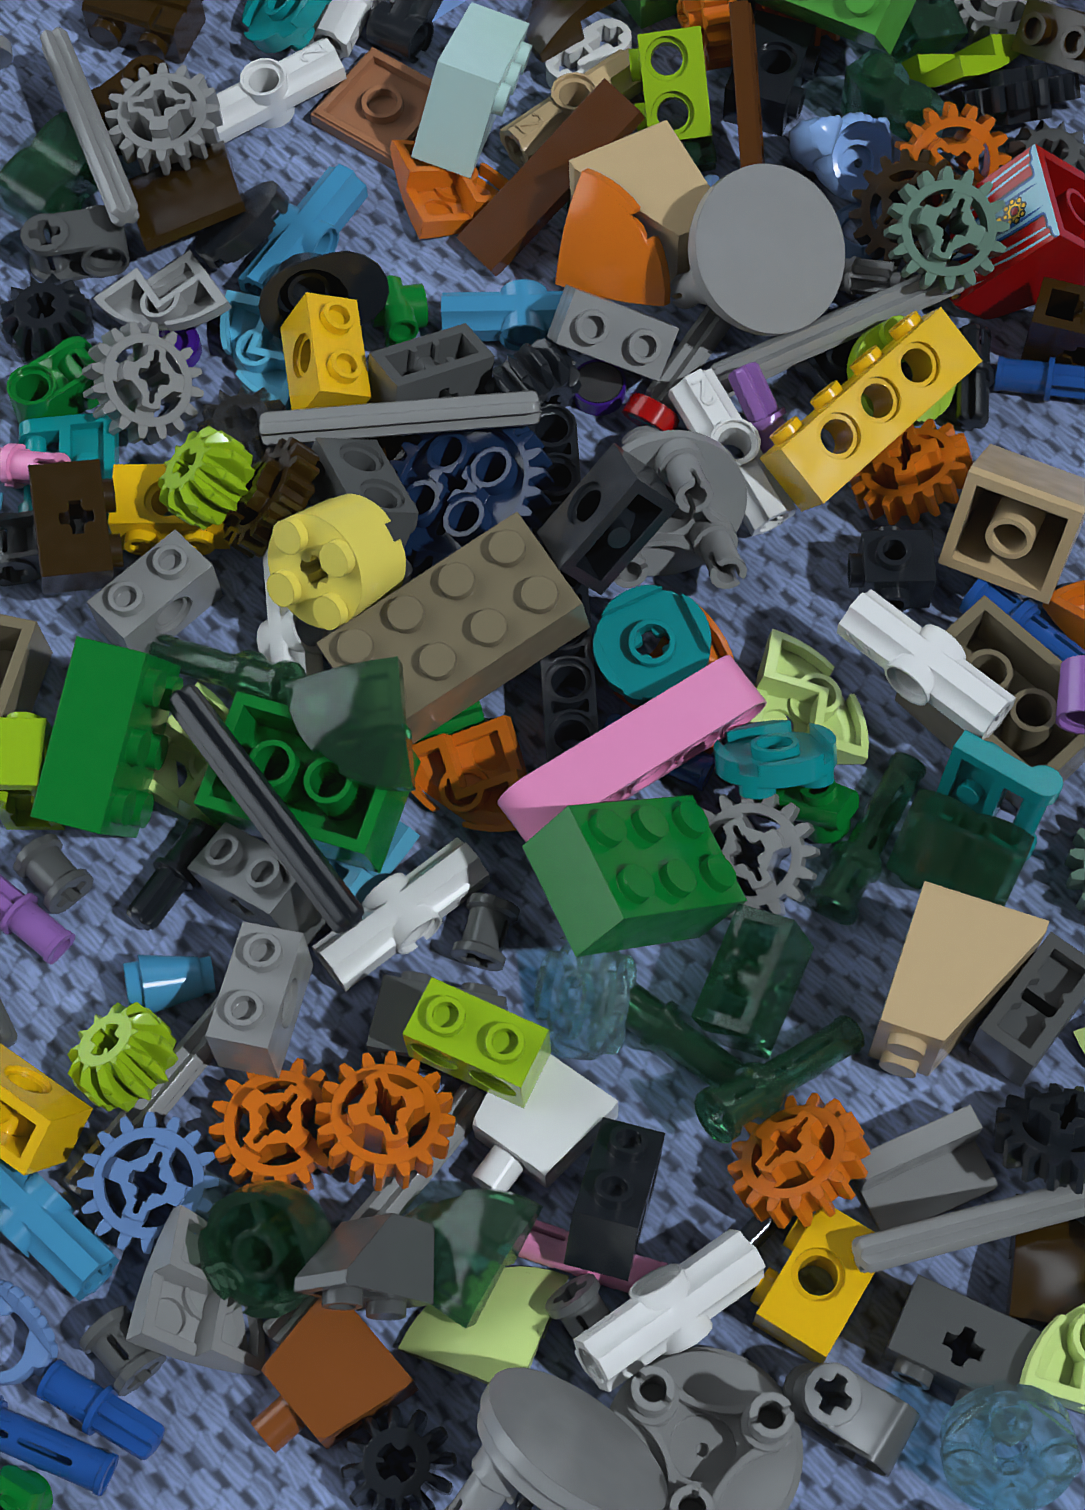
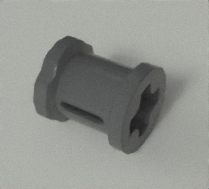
[13,833,94,914]
[451,893,520,971]
[545,1273,611,1339]
[79,1305,167,1396]

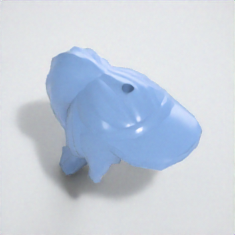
[788,112,908,203]

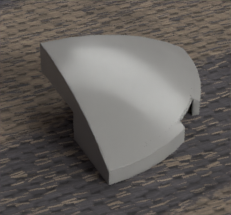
[93,250,232,332]
[126,1205,265,1376]

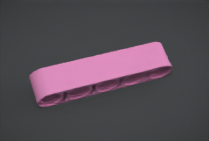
[497,655,767,842]

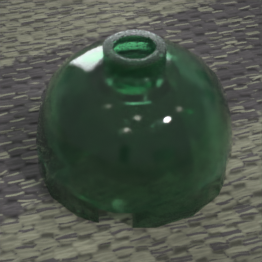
[197,1180,332,1318]

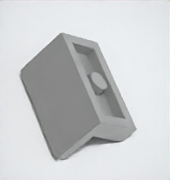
[853,1104,997,1231]

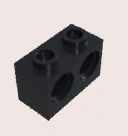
[564,1117,666,1281]

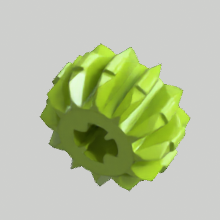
[158,426,255,530]
[67,1002,179,1112]

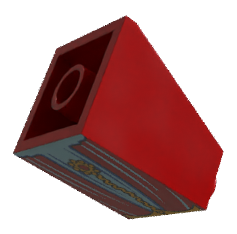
[947,144,1085,320]

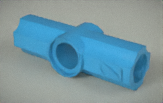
[238,164,368,296]
[441,279,605,351]
[0,1159,120,1302]

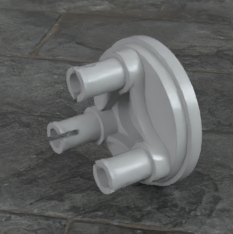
[670,163,845,336]
[610,1347,803,1510]
[445,1367,668,1510]

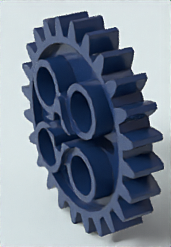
[390,426,555,574]

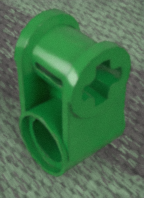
[6,336,99,424]

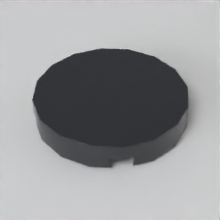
[195,180,289,269]

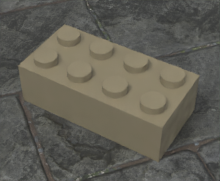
[316,512,590,746]

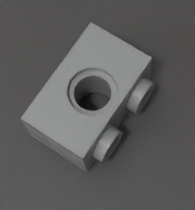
[546,284,679,381]
[87,529,223,655]
[205,922,314,1079]

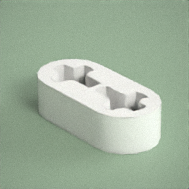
[545,18,632,88]

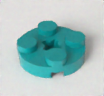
[242,0,332,53]
[593,585,712,706]
[714,720,837,799]

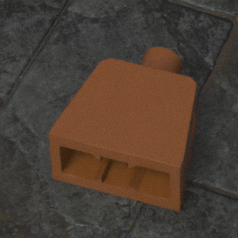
[250,1297,419,1453]

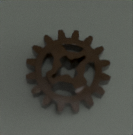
[849,148,971,266]
[223,436,320,559]

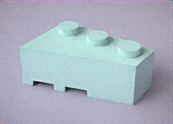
[411,2,533,179]

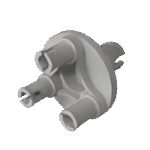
[614,426,747,589]

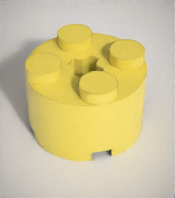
[266,494,406,630]

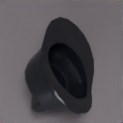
[258,251,389,340]

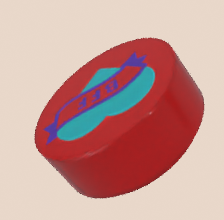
[622,393,680,431]

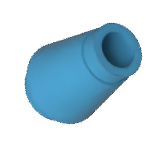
[123,955,216,1013]

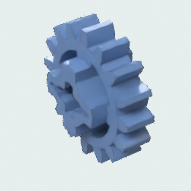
[77,1112,220,1254]

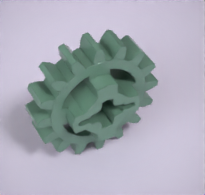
[884,166,1010,293]

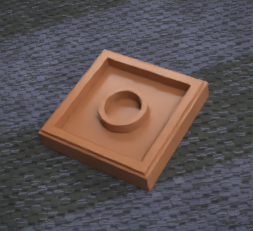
[310,47,432,170]

